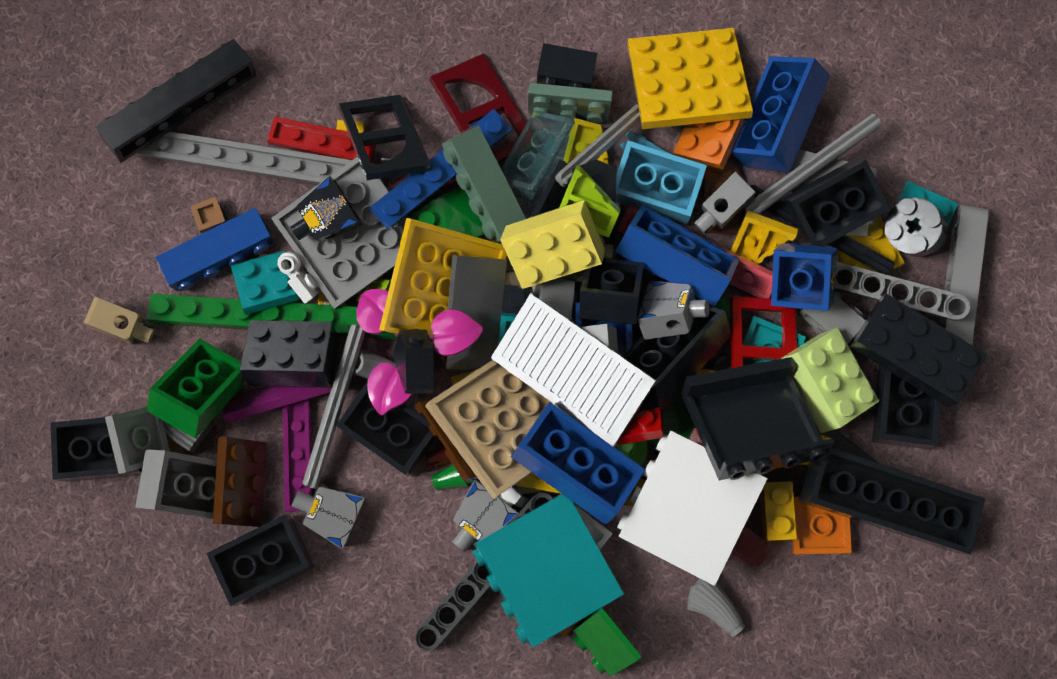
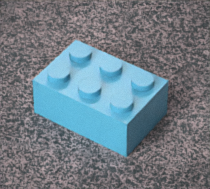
[616,141,707,225]

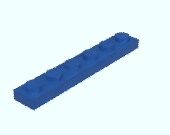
[370,109,512,230]

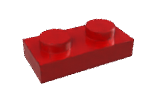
[617,408,664,445]

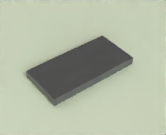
[442,255,507,370]

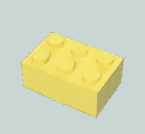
[500,200,605,289]

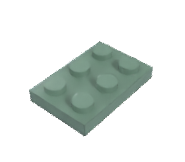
[528,83,612,123]

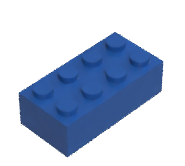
[731,56,830,172]
[615,205,740,307]
[510,402,645,525]

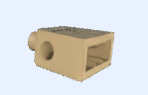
[84,297,155,344]

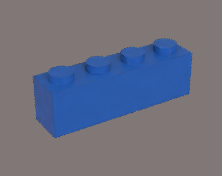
[155,207,275,291]

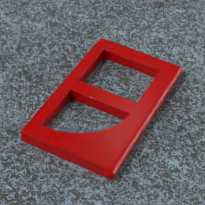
[730,296,797,368]

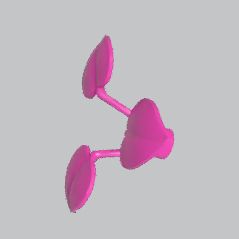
[356,289,483,416]

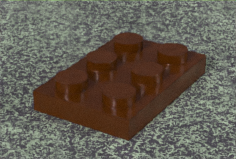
[213,437,267,527]

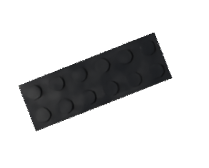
[798,448,986,555]

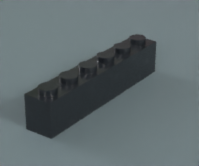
[96,39,257,163]

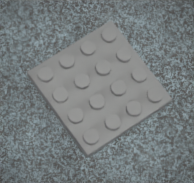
[271,157,407,309]

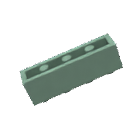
[442,125,526,242]

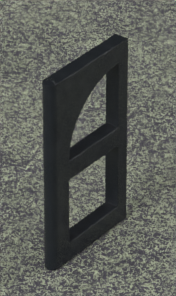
[339,95,432,181]

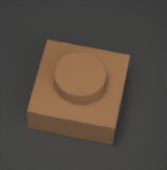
[190,197,227,234]

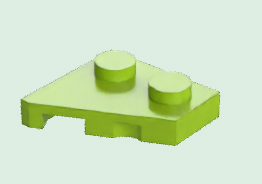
[559,165,620,238]

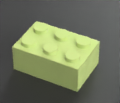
[781,327,879,433]

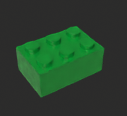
[146,338,244,439]

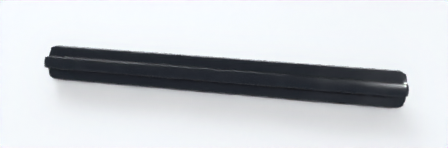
[750,185,895,275]

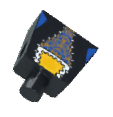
[290,176,363,242]

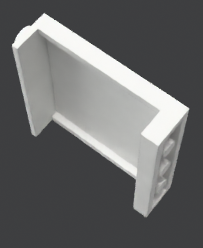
[617,431,767,586]

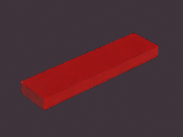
[267,116,377,163]

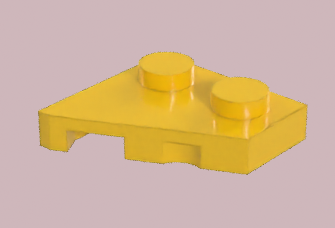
[730,210,798,264]

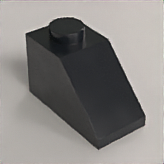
[393,329,434,394]

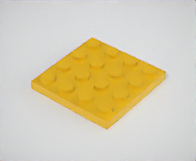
[627,28,753,129]
[379,218,507,343]

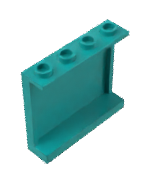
[472,494,624,647]

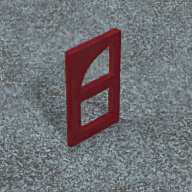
[429,54,539,163]

